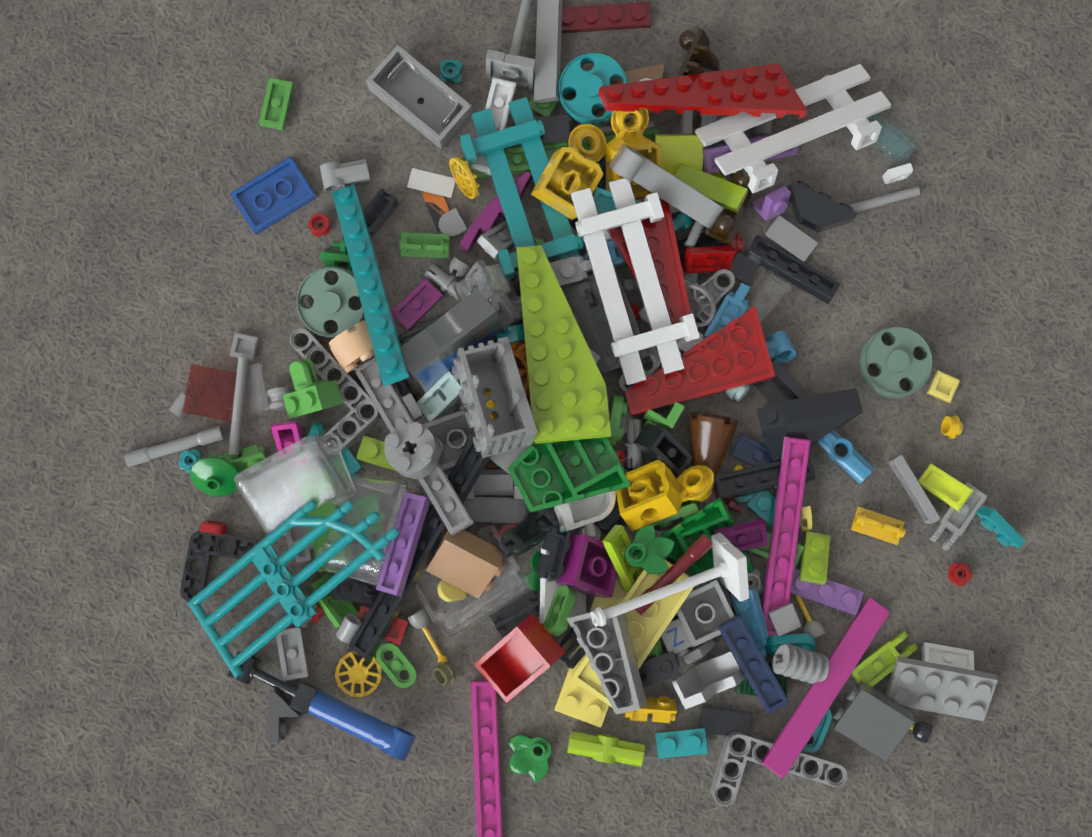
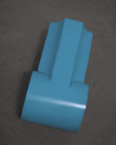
[765,331,796,363]

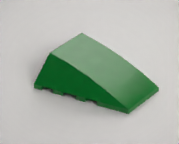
[508,437,632,513]
[636,498,754,577]

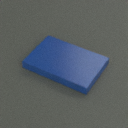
[230,156,317,235]

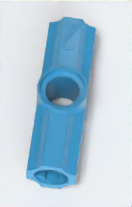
[815,430,875,484]

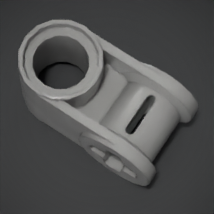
[692,269,735,310]

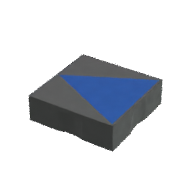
[401,289,505,393]

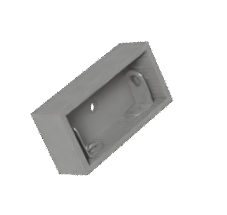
[366,45,473,150]

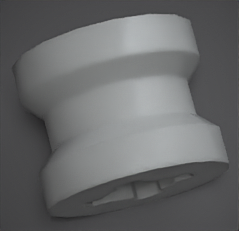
[267,387,292,411]

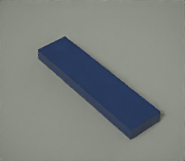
[718,614,789,714]

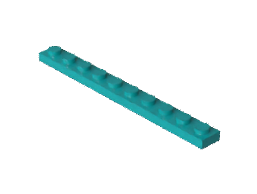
[332,184,409,386]

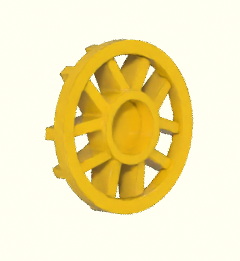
[449,156,480,199]
[335,651,382,697]

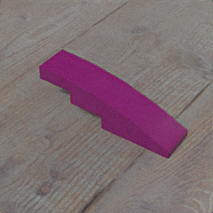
[459,172,531,254]

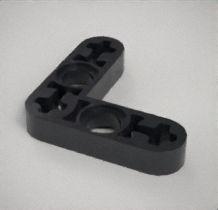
[180,531,259,601]

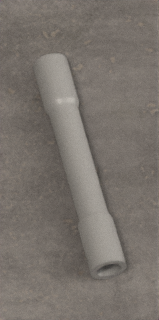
[124,426,224,467]

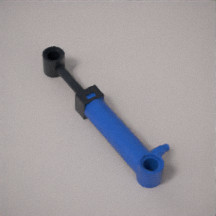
[227,651,416,761]

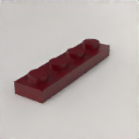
[561,2,651,33]

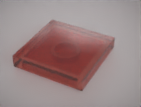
[182,364,237,422]

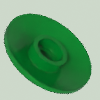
[190,456,240,497]

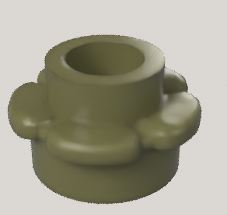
[433,662,456,686]

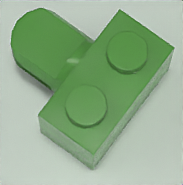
[282,359,343,419]

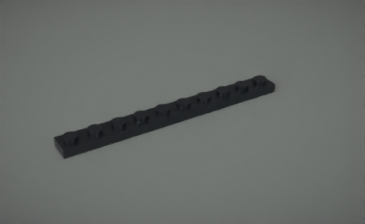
[348,431,491,661]

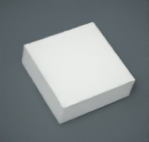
[882,163,913,184]

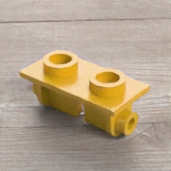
[851,507,906,545]
[625,696,677,724]

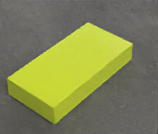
[918,464,973,512]

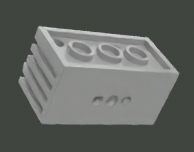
[452,336,537,458]

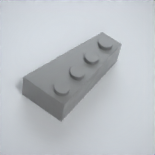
[566,606,647,714]

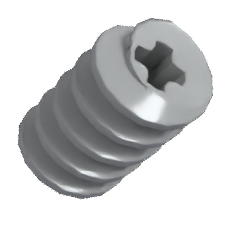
[772,644,829,684]

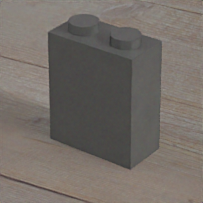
[832,680,914,761]

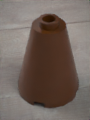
[689,412,738,476]

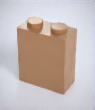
[426,530,505,599]

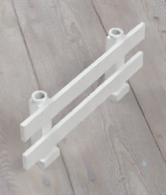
[695,64,891,193]
[571,178,700,385]

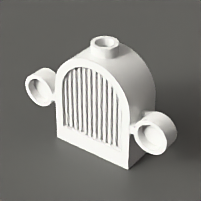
[554,491,616,540]

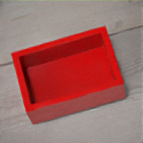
[474,614,565,703]

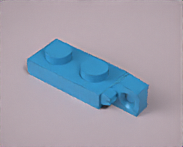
[702,283,750,339]
[731,589,769,658]

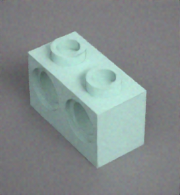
[416,371,462,422]

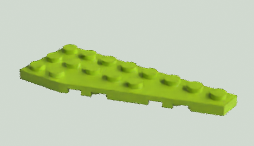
[517,245,611,444]

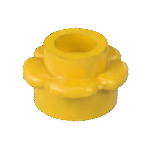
[941,415,963,439]

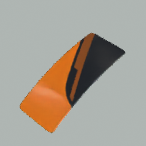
[422,192,449,232]

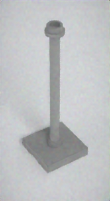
[486,0,535,89]

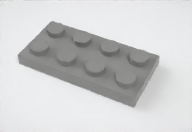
[885,656,998,721]

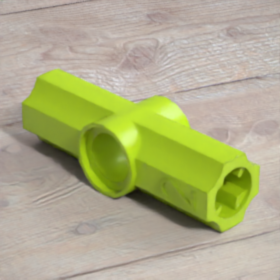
[567,731,645,767]

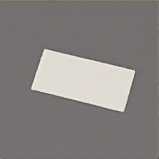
[407,168,455,198]

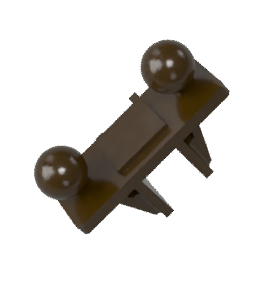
[664,28,720,78]
[705,170,752,245]

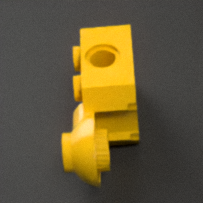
[605,108,661,198]
[531,124,606,220]
[616,459,714,532]

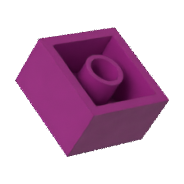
[556,535,618,598]

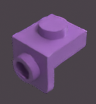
[752,186,791,221]

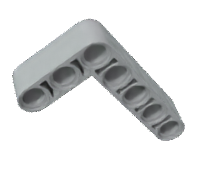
[609,143,724,229]
[290,328,380,457]
[710,731,848,806]

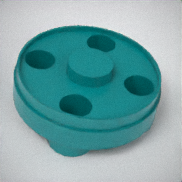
[559,53,628,127]

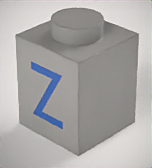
[660,617,693,658]

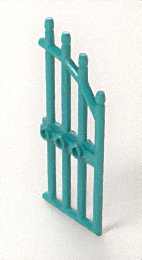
[187,499,400,678]

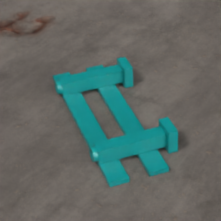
[460,97,587,285]

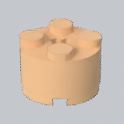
[328,320,375,374]

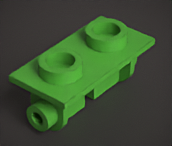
[400,232,450,258]
[219,444,269,474]

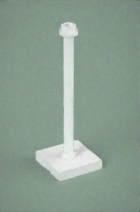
[590,533,749,627]

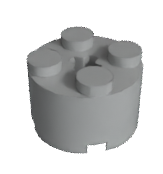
[385,422,441,479]

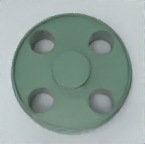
[296,266,365,338]
[859,327,932,398]

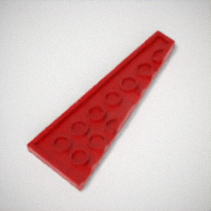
[598,63,807,118]

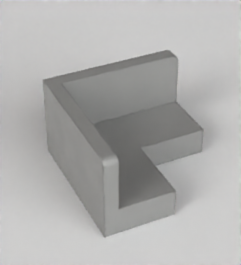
[672,651,746,709]

